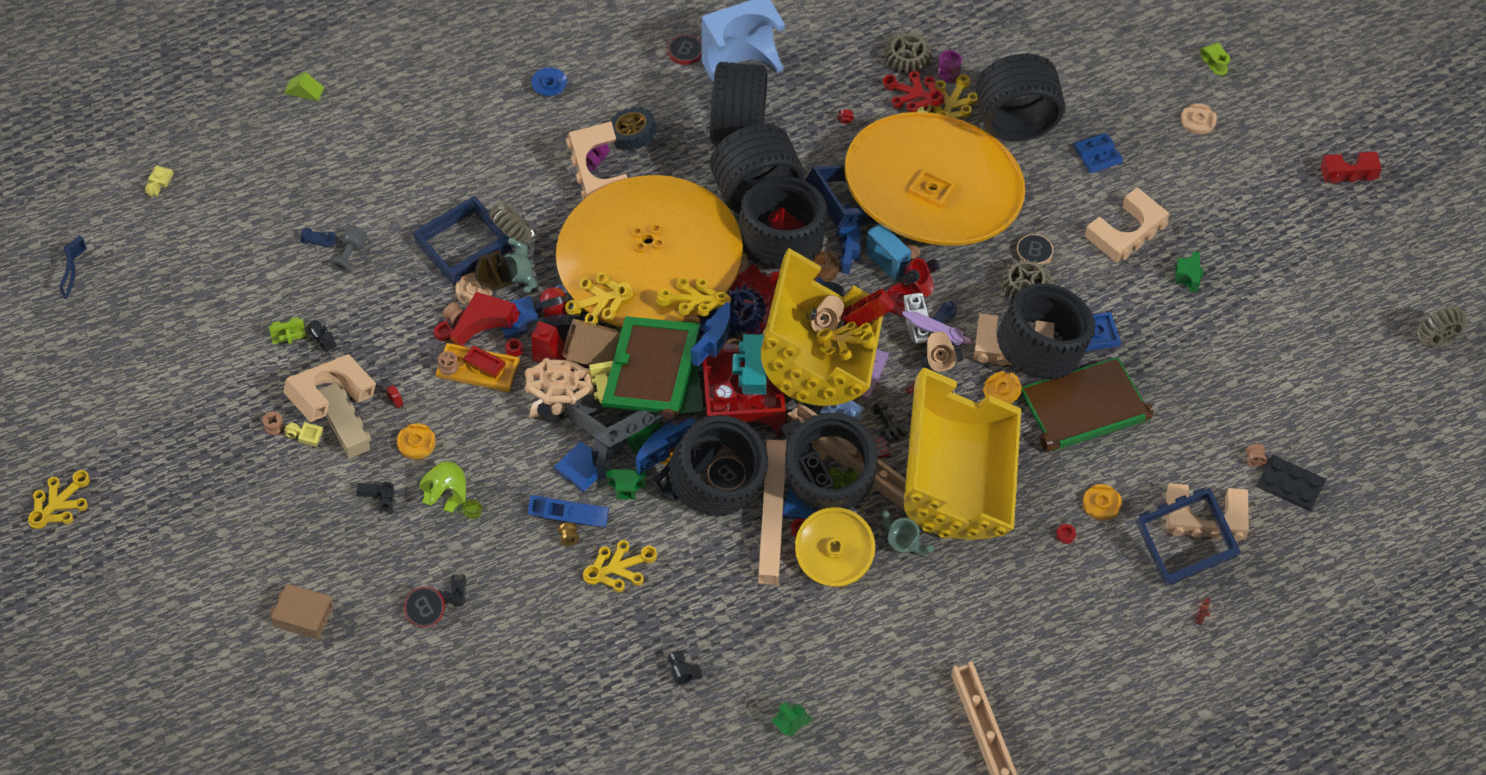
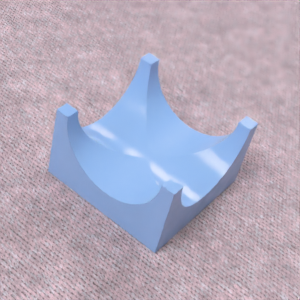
[702,0,785,81]

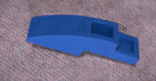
[837,203,861,275]
[690,302,730,366]
[636,418,696,474]
[528,495,609,527]

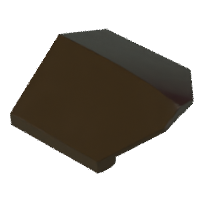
[475,250,515,292]

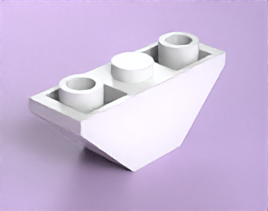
[904,293,932,344]

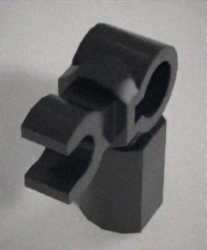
[307,320,337,353]
[357,481,395,514]
[439,575,466,607]

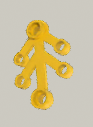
[932,74,978,120]
[565,272,633,324]
[656,278,731,316]
[817,322,877,360]
[28,470,90,529]
[583,540,657,593]

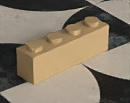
[319,382,371,459]

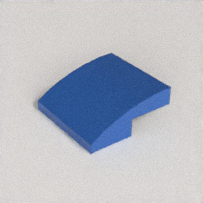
[1074,133,1123,174]
[553,441,598,493]

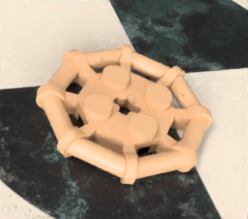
[524,358,594,405]

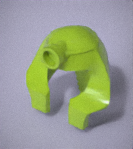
[419,461,466,513]

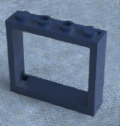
[806,164,879,228]
[414,196,514,285]
[1135,488,1241,587]

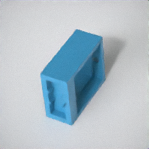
[866,224,911,282]

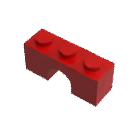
[1320,151,1382,183]

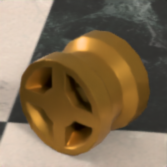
[557,522,580,546]

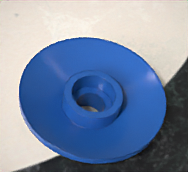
[531,67,567,96]

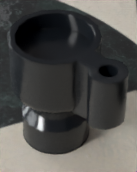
[668,651,703,685]

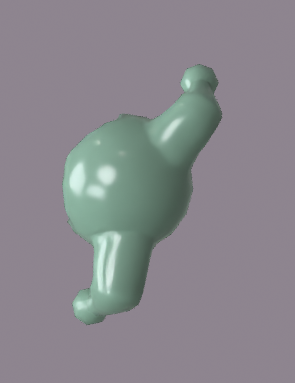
[504,237,537,294]
[881,510,934,556]

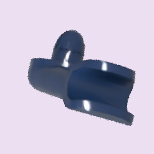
[301,228,337,247]
[930,301,957,324]

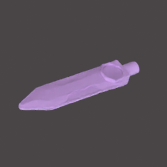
[902,311,971,346]

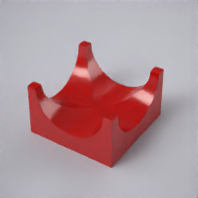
[702,348,786,436]

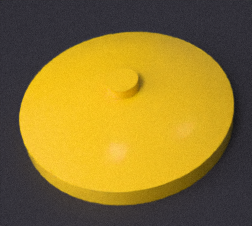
[795,507,875,587]

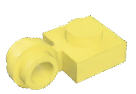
[145,166,174,197]
[284,422,323,447]

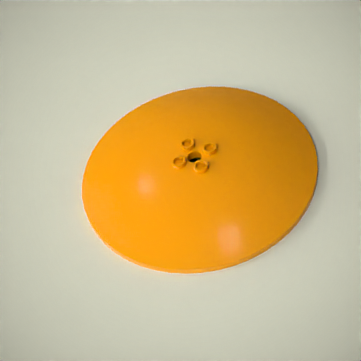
[845,112,1025,246]
[556,175,743,327]

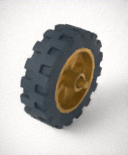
[610,106,657,150]

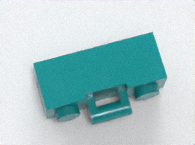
[732,334,766,395]

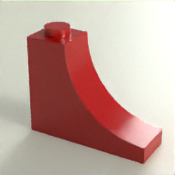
[450,292,520,346]
[531,321,590,372]

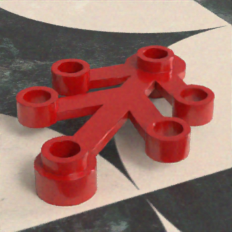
[882,71,945,113]

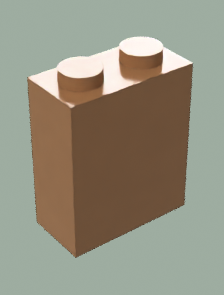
[562,319,620,365]
[270,584,334,640]

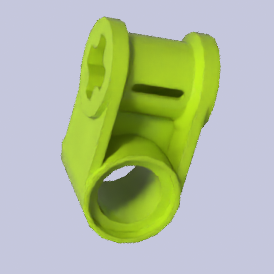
[1200,42,1230,76]

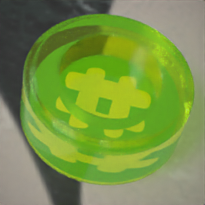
[462,499,482,519]

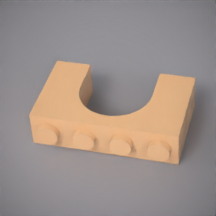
[566,122,627,200]
[1085,187,1169,263]
[973,313,1055,366]
[283,354,376,422]
[1166,484,1249,541]

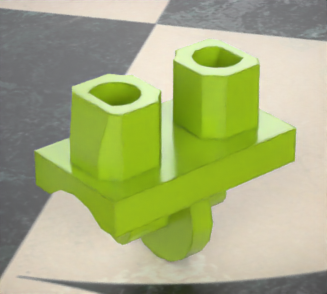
[269,317,307,345]

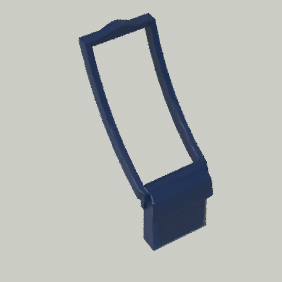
[59,235,87,300]

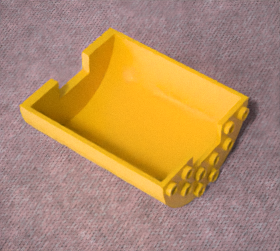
[761,248,883,406]
[904,368,1021,540]

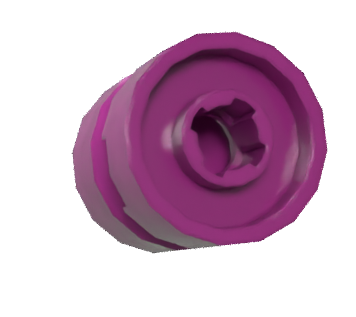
[938,50,962,83]
[586,144,610,171]

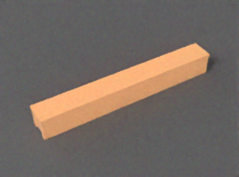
[785,402,906,509]
[758,440,787,586]
[951,662,1017,775]

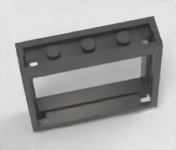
[566,387,664,447]

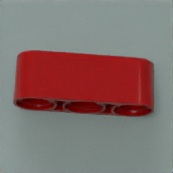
[841,289,895,327]

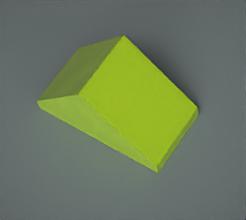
[284,72,324,101]

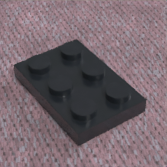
[1256,454,1327,512]

